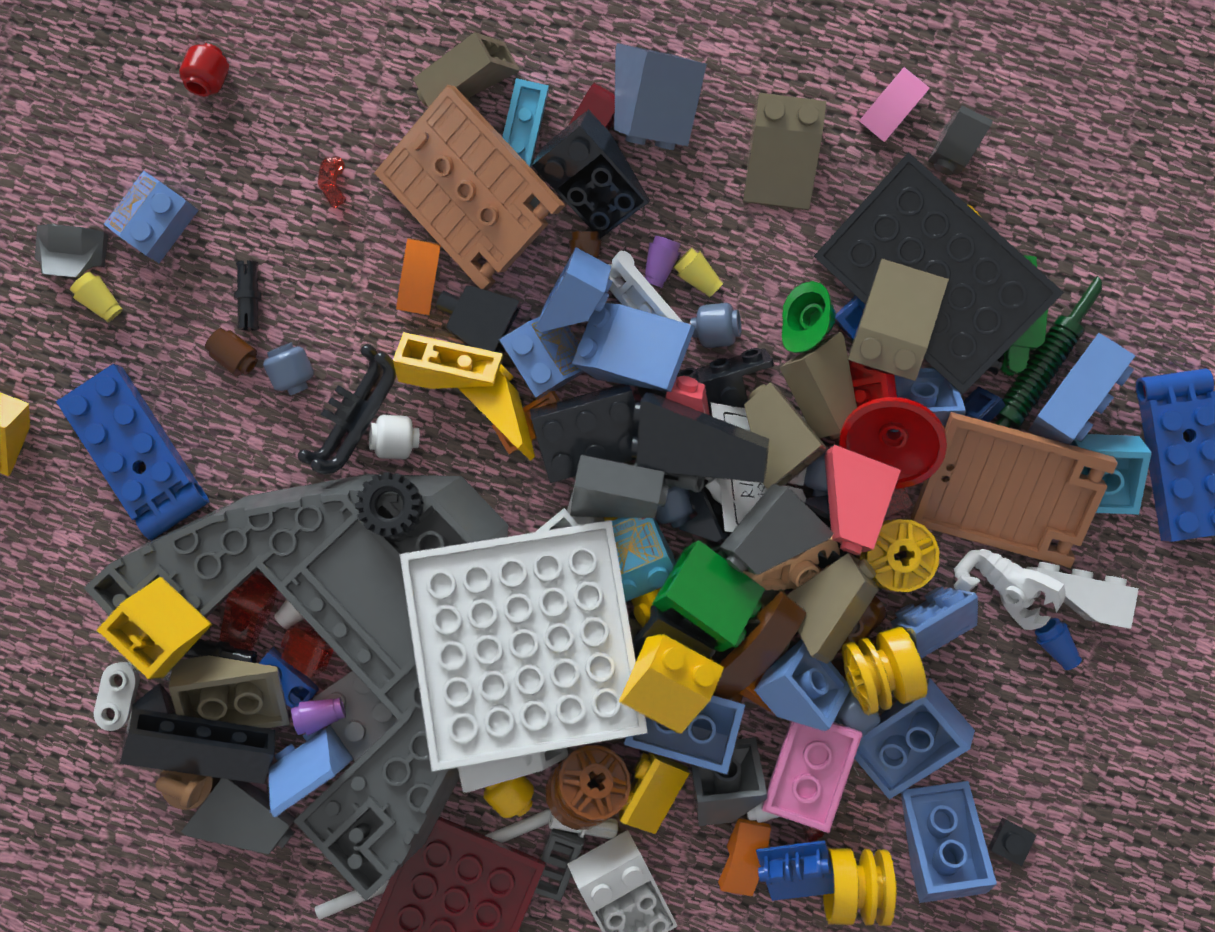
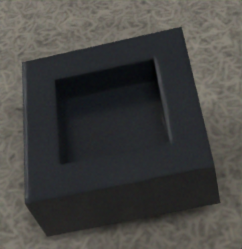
[988,817,1037,866]

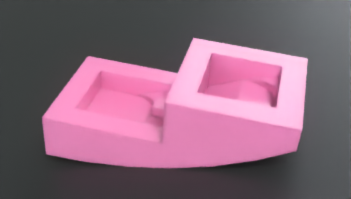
[859,67,930,142]

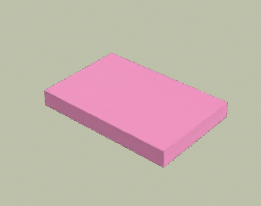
[761,721,863,833]

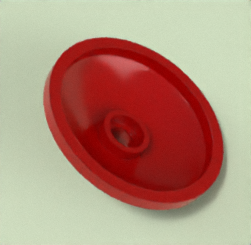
[839,397,947,488]

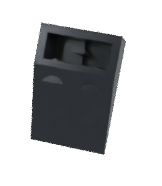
[532,109,650,239]

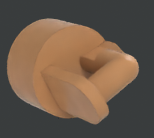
[156,770,220,810]

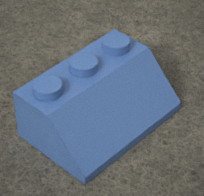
[1029,333,1136,445]
[624,695,745,774]

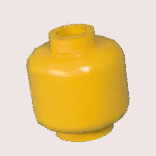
[483,776,534,818]

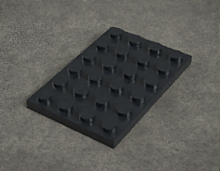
[814,152,1064,394]

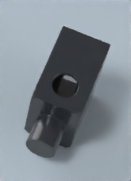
[435,285,521,353]

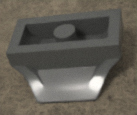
[35,224,108,278]

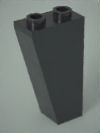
[631,393,769,483]

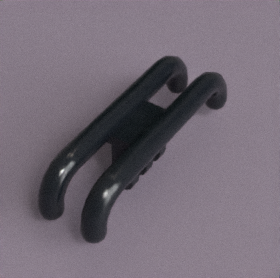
[298,344,396,475]

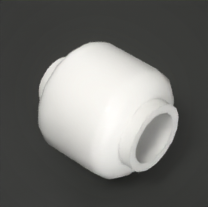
[369,415,420,460]

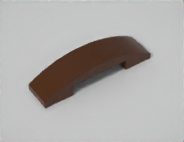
[713,591,806,700]

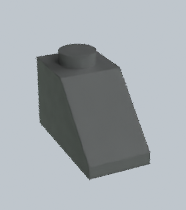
[928,106,993,175]

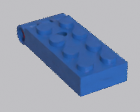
[56,364,209,541]
[1136,368,1215,542]

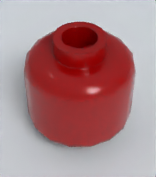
[179,43,229,97]

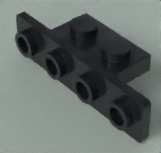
[638,348,774,416]

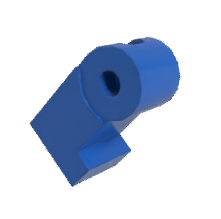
[259,647,319,708]

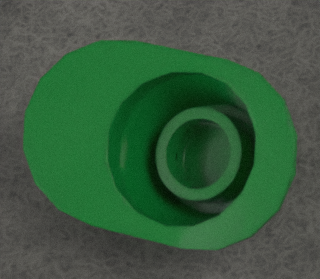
[782,281,836,353]

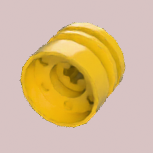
[856,519,939,592]
[842,627,928,716]
[823,848,897,926]

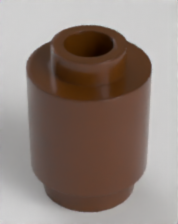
[205,328,258,376]

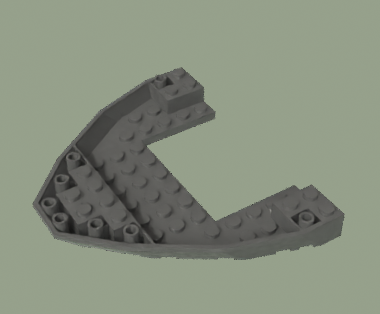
[84,474,509,901]

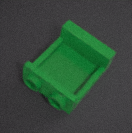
[652,540,765,652]

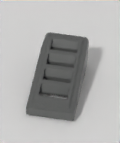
[534,829,585,902]

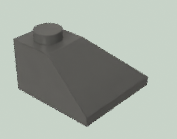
[690,737,767,826]

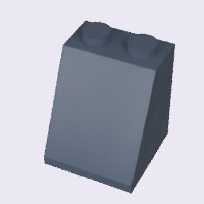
[614,43,707,150]

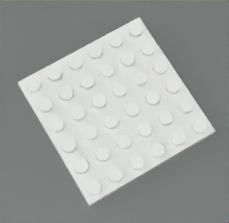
[400,520,648,771]

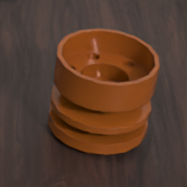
[545,745,631,830]

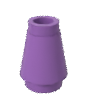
[645,235,681,288]
[291,697,346,736]

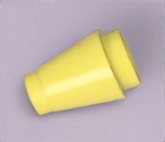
[673,248,723,297]
[70,272,123,322]

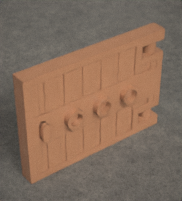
[374,85,566,290]
[911,412,1118,568]

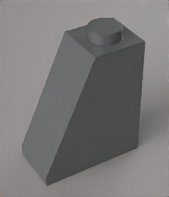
[570,455,669,518]
[720,484,834,575]
[181,778,296,854]

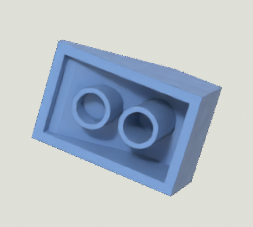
[572,303,695,392]
[854,678,975,800]
[268,725,353,818]
[901,781,997,903]

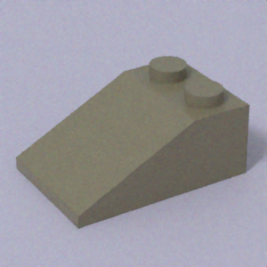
[743,93,827,211]
[848,259,949,381]
[169,656,290,728]

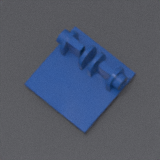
[756,840,834,901]

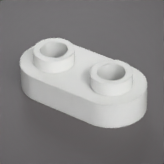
[94,662,140,731]

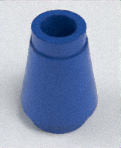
[1035,618,1082,670]

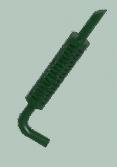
[995,276,1102,429]

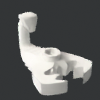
[954,549,1066,630]

